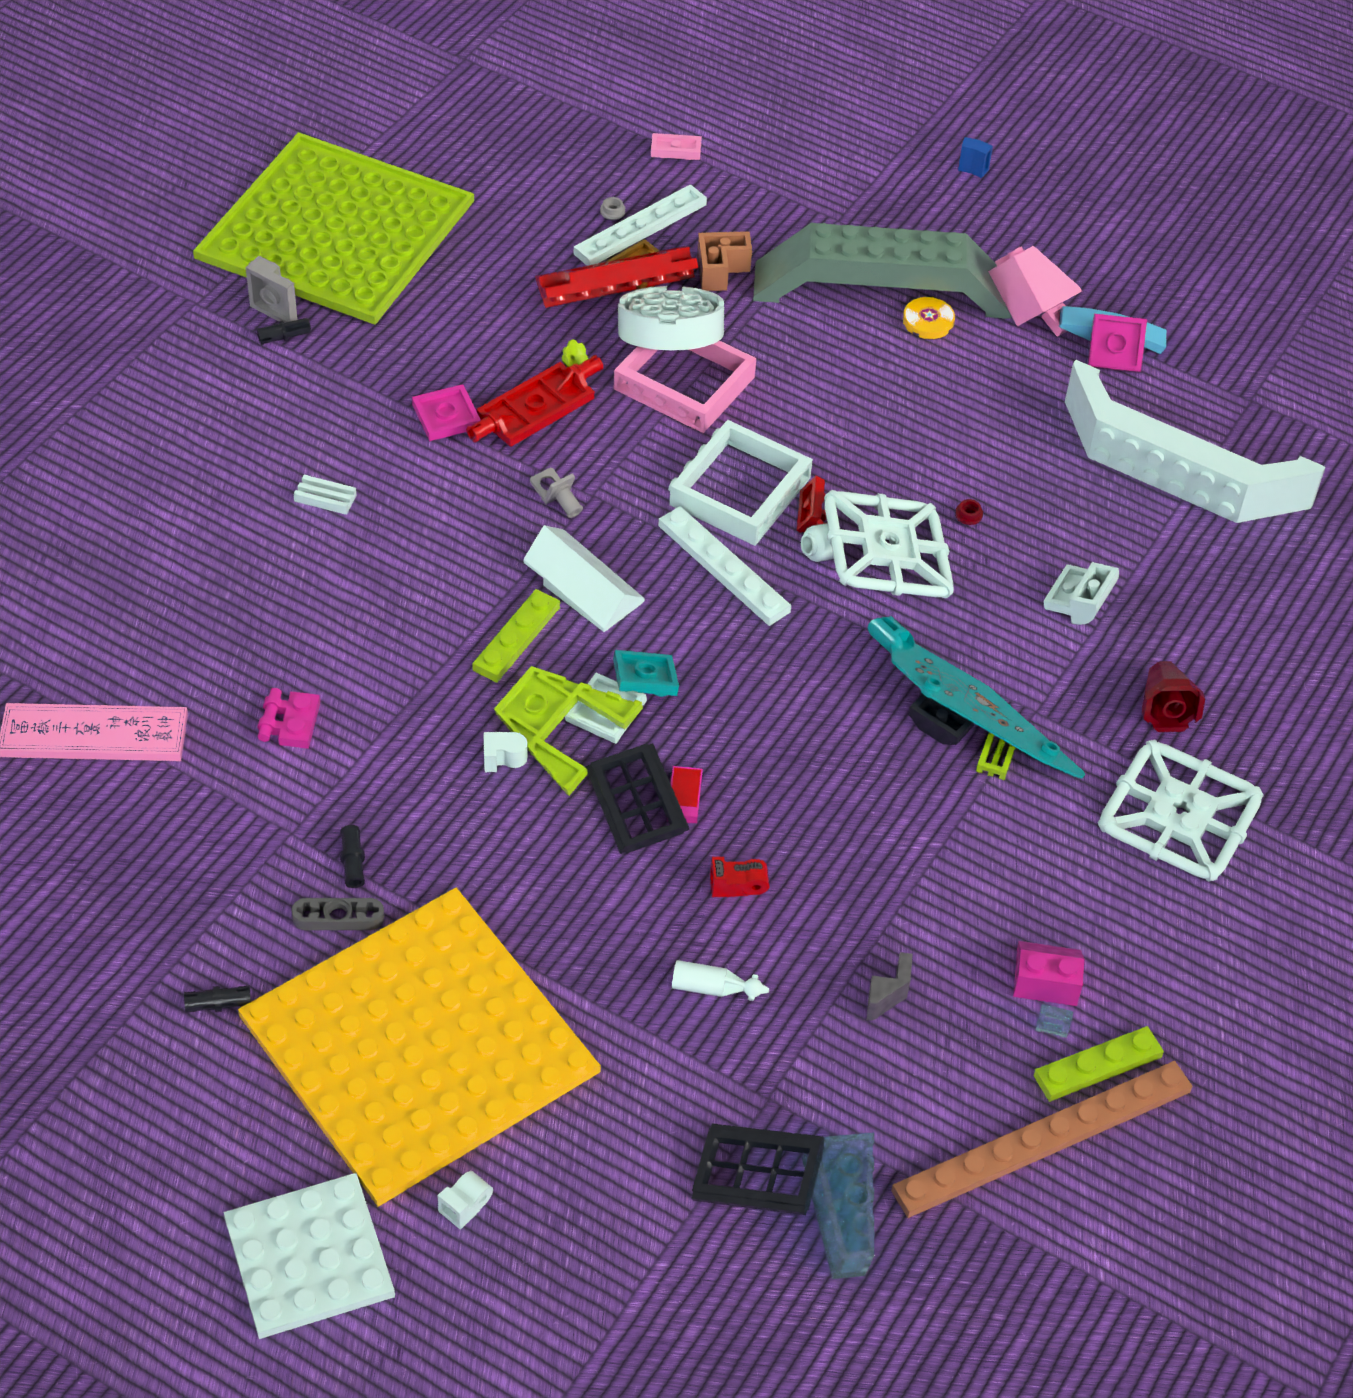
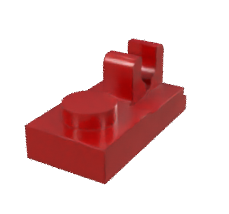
[797,476,827,533]

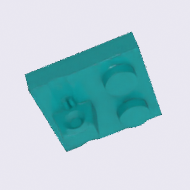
[613,650,679,697]

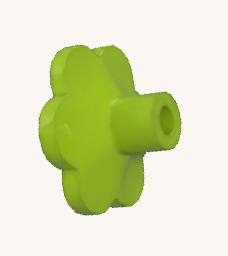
[562,339,588,367]

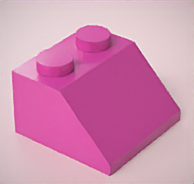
[1013,941,1084,1006]

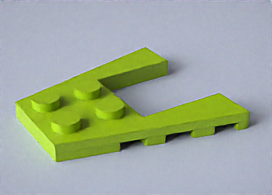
[494,666,643,796]

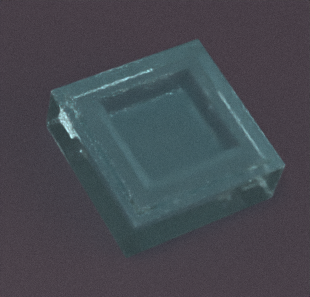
[1035,1004,1073,1038]

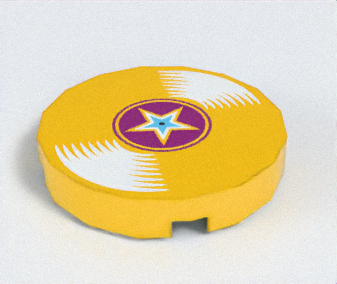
[903,297,955,339]

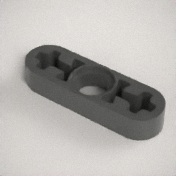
[292,898,384,930]

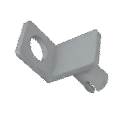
[530,468,583,518]

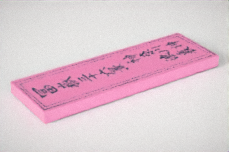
[0,703,188,761]

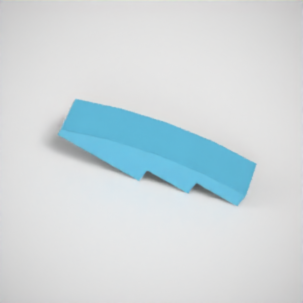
[1059,306,1167,354]

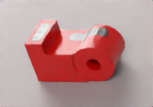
[710,857,770,897]

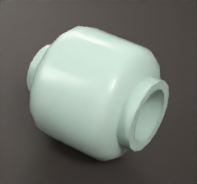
[801,523,844,562]

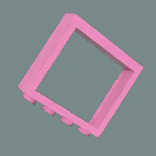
[614,341,756,433]

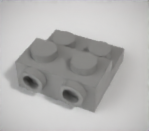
[246,256,298,323]

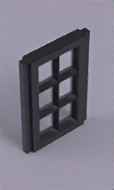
[585,743,689,854]
[692,1123,825,1215]

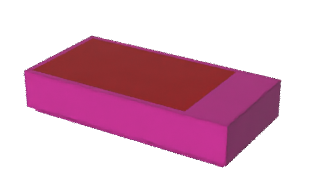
[667,766,703,824]

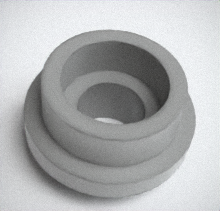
[600,197,625,220]

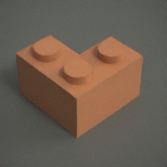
[697,232,752,291]

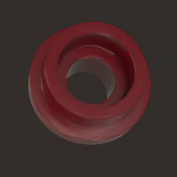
[955,499,983,525]

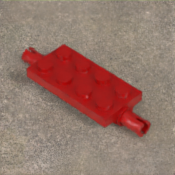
[466,355,604,447]

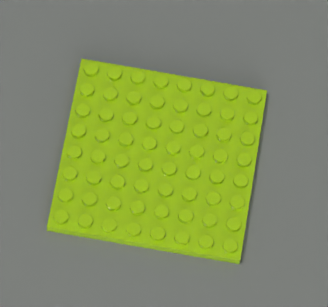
[193,132,474,325]

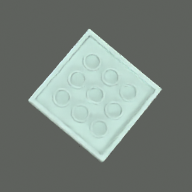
[223,1173,395,1339]

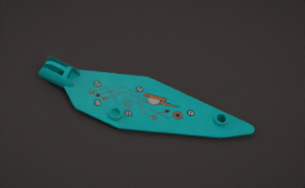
[868,616,1085,778]

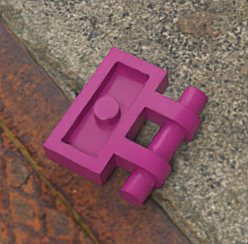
[257,688,321,749]

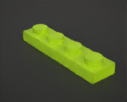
[472,589,560,683]
[1033,1026,1164,1102]

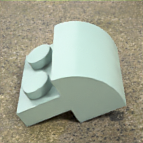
[1044,562,1119,625]

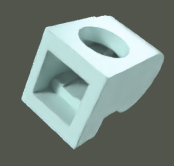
[484,732,528,772]
[437,1171,493,1230]

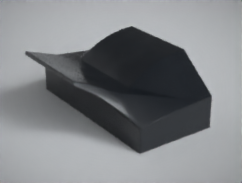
[908,694,974,745]

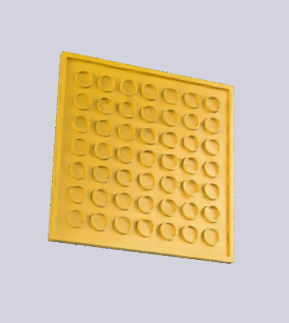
[238,887,601,1207]

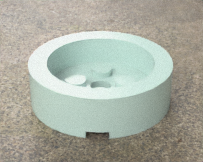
[618,286,724,350]

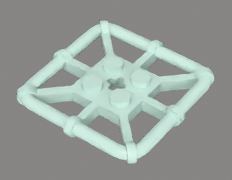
[824,490,954,598]
[1098,740,1263,882]

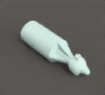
[672,960,769,1001]

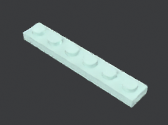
[574,184,707,266]
[658,506,791,626]

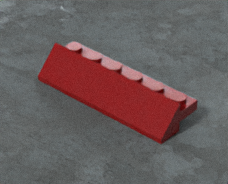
[535,246,698,308]

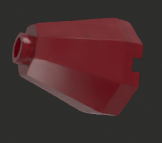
[1142,661,1205,732]

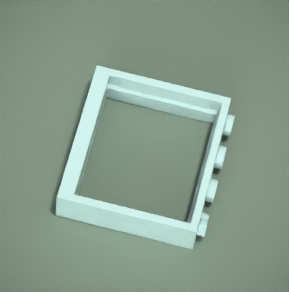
[668,420,813,546]

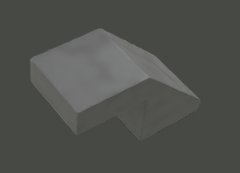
[866,952,913,1021]

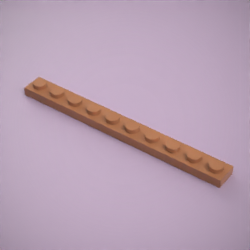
[891,1061,1193,1218]

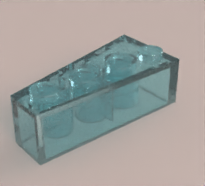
[802,1132,874,1279]

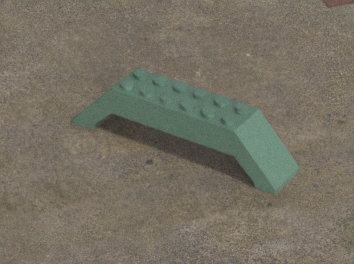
[753,223,1011,319]

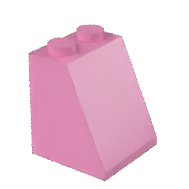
[988,246,1082,326]

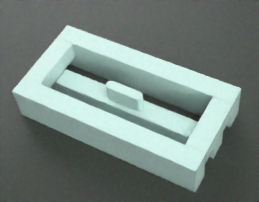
[294,475,357,515]

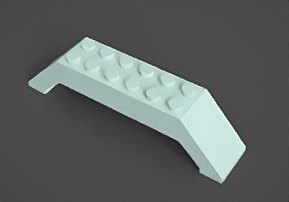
[1065,360,1325,523]

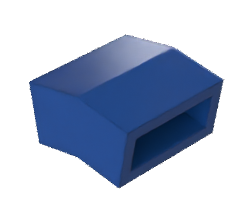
[958,137,993,178]

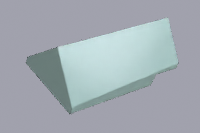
[524,525,644,632]

